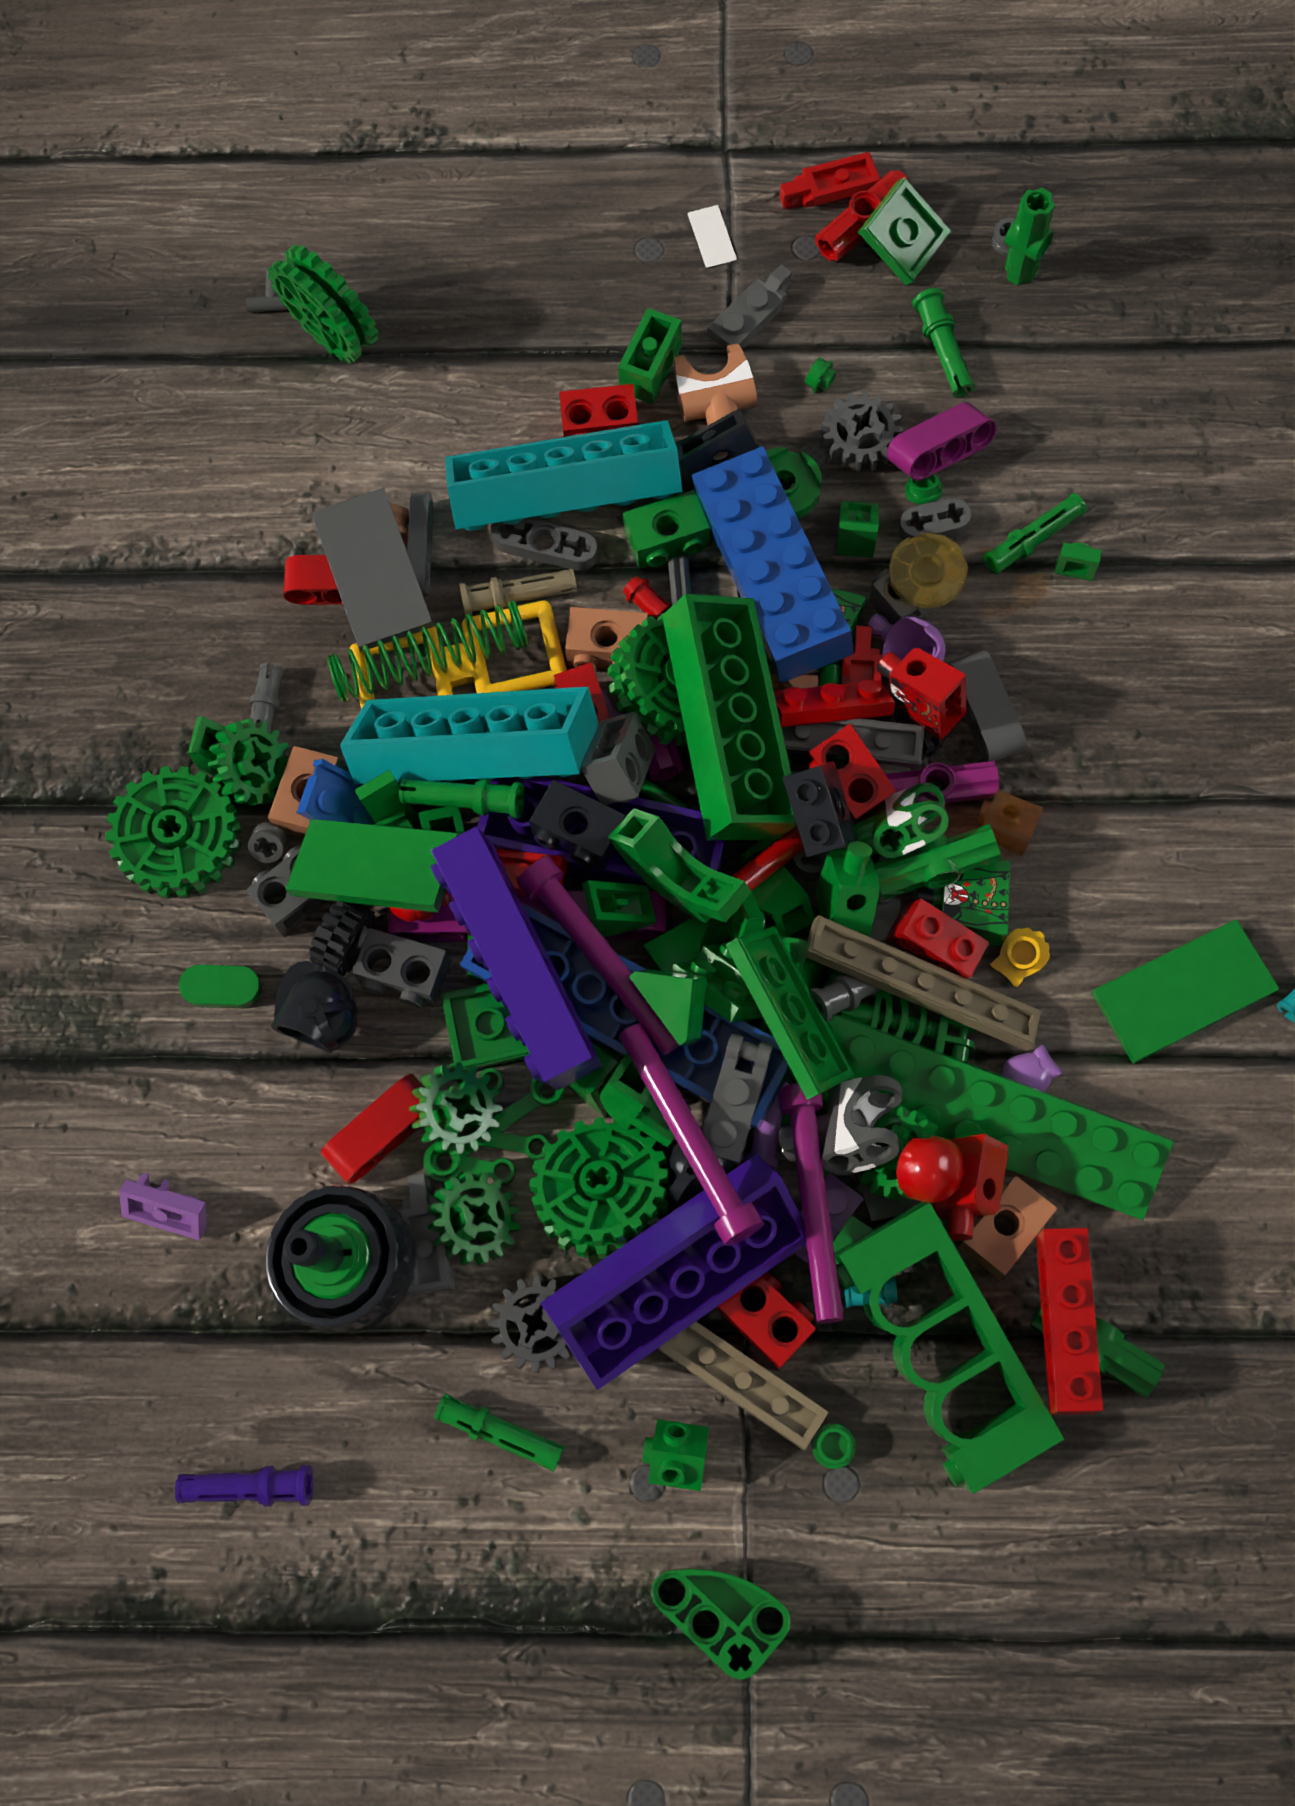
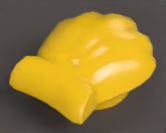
[990,927,1050,988]

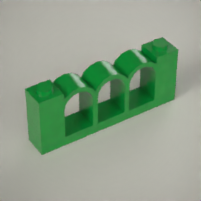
[834,1202,1064,1494]

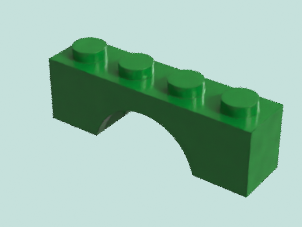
[644,866,815,972]

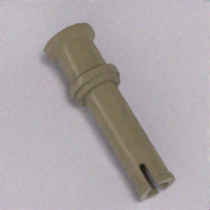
[459,568,577,617]

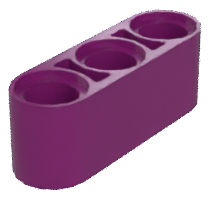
[887,402,997,481]

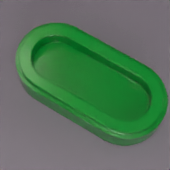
[178,965,262,1009]

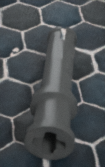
[809,950,914,1023]

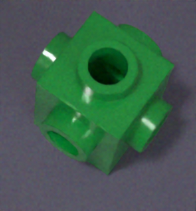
[642,1419,709,1491]

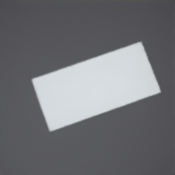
[687,205,737,268]

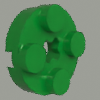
[766,447,822,519]

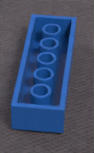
[692,446,854,684]

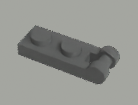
[702,1033,774,1163]

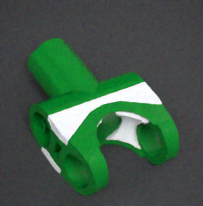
[835,782,949,858]

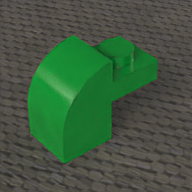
[600,1053,692,1147]

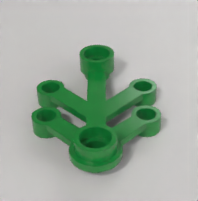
[423,1068,565,1186]

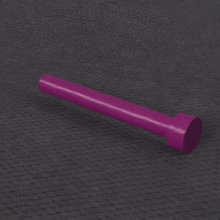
[517,856,679,1055]
[619,1024,764,1246]
[778,1083,843,1323]

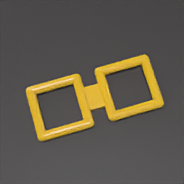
[350,600,567,709]

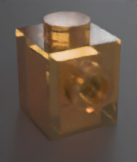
[976,790,1043,856]

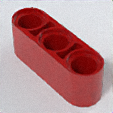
[283,555,343,605]
[321,1073,425,1185]

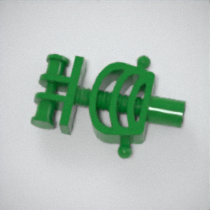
[840,990,977,1062]

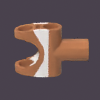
[674,343,758,455]

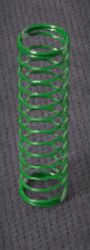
[327,600,529,703]

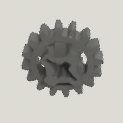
[821,391,903,472]
[489,1276,571,1373]

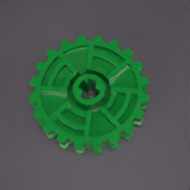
[267,244,379,363]
[607,614,687,746]
[105,766,243,899]
[530,1117,672,1259]

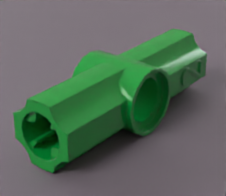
[1004,187,1055,286]
[873,824,1002,900]
[1029,1305,1165,1398]

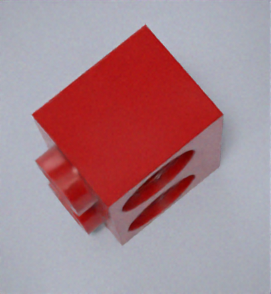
[559,384,638,437]
[807,724,896,821]
[885,899,989,979]
[716,1272,816,1370]

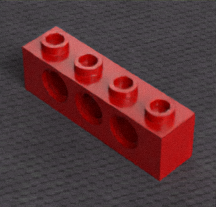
[1036,1228,1103,1415]

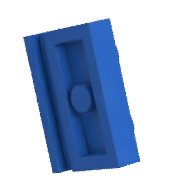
[297,759,375,825]

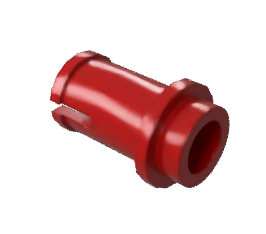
[623,576,672,620]

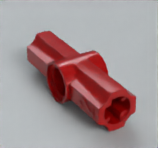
[815,170,909,261]

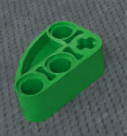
[651,1568,791,1680]

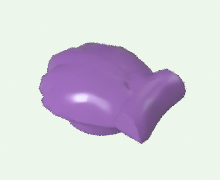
[1001,1044,1063,1091]

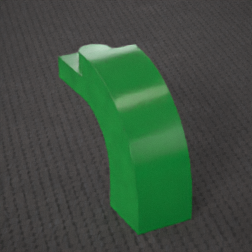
[607,808,752,923]

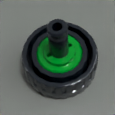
[265,1185,416,1333]

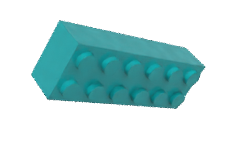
[445,420,682,531]
[340,687,599,784]

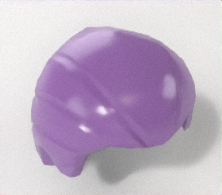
[867,613,946,661]

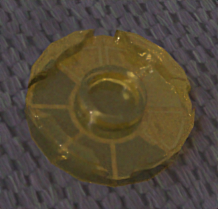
[888,532,968,609]

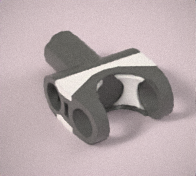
[779,1075,903,1175]

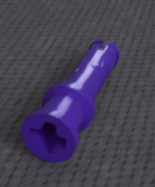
[175,1464,313,1507]

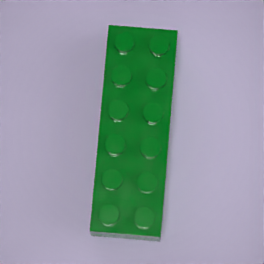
[662,594,797,840]

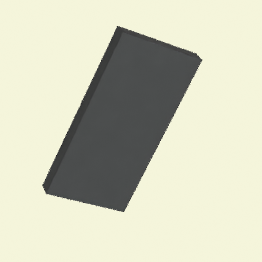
[311,488,434,652]

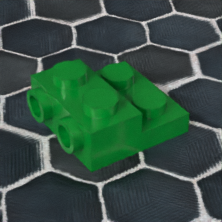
[670,942,763,1023]

